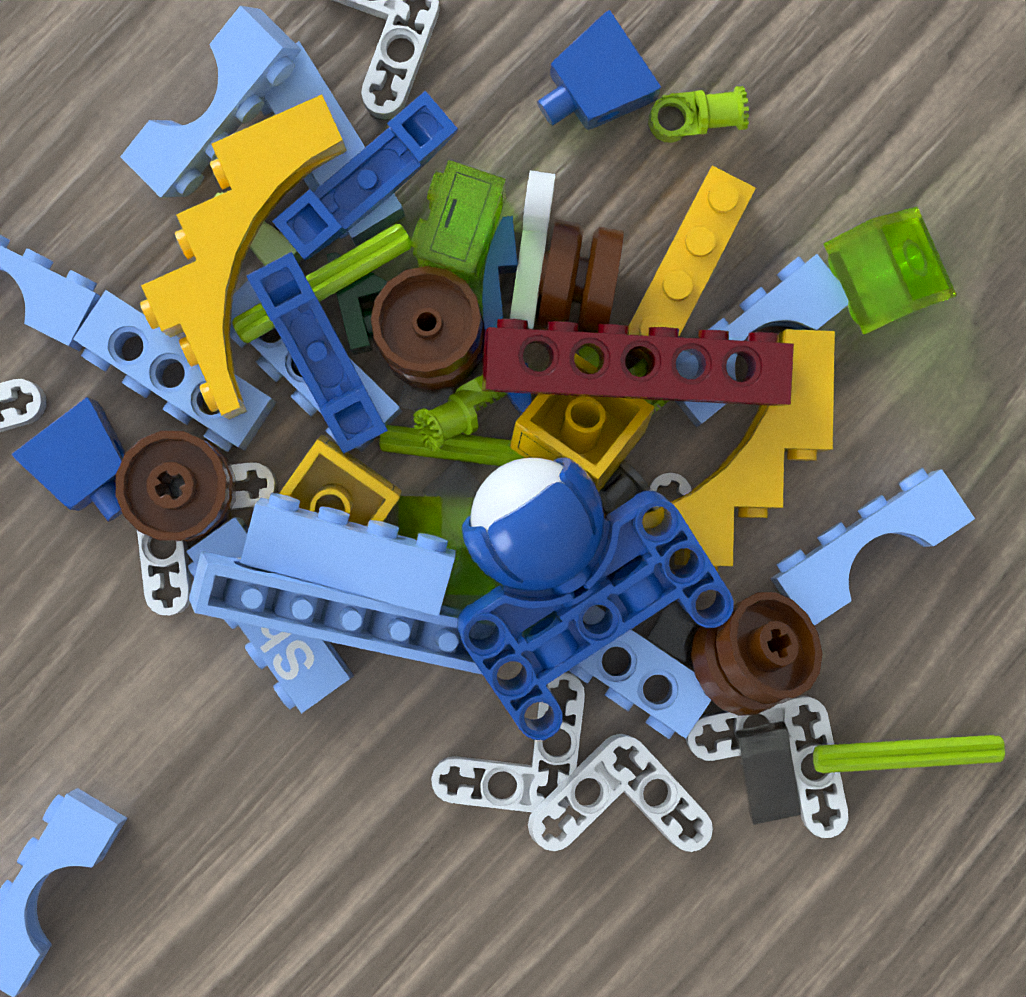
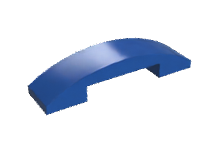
[272,91,458,261]
[482,216,531,415]
[246,251,388,454]

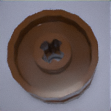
[537,219,624,333]
[371,266,485,391]
[116,431,236,542]
[691,592,823,716]

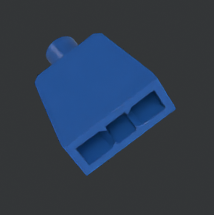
[537,10,661,130]
[12,397,125,522]

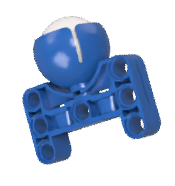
[457,457,734,740]

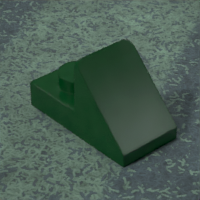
[326,252,388,355]

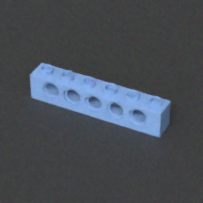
[189,551,495,675]

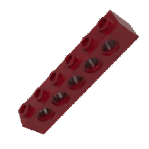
[482,319,794,406]

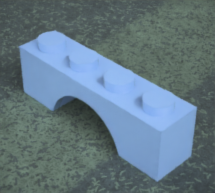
[120,6,302,198]
[0,235,101,351]
[675,254,855,427]
[770,468,975,626]
[0,788,127,997]

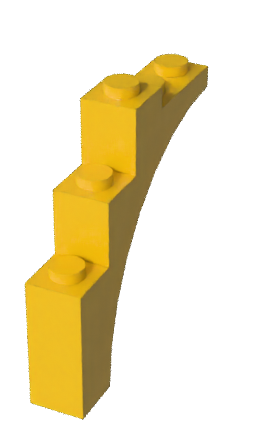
[140,94,347,419]
[642,329,835,572]

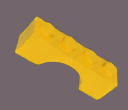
[628,165,756,363]

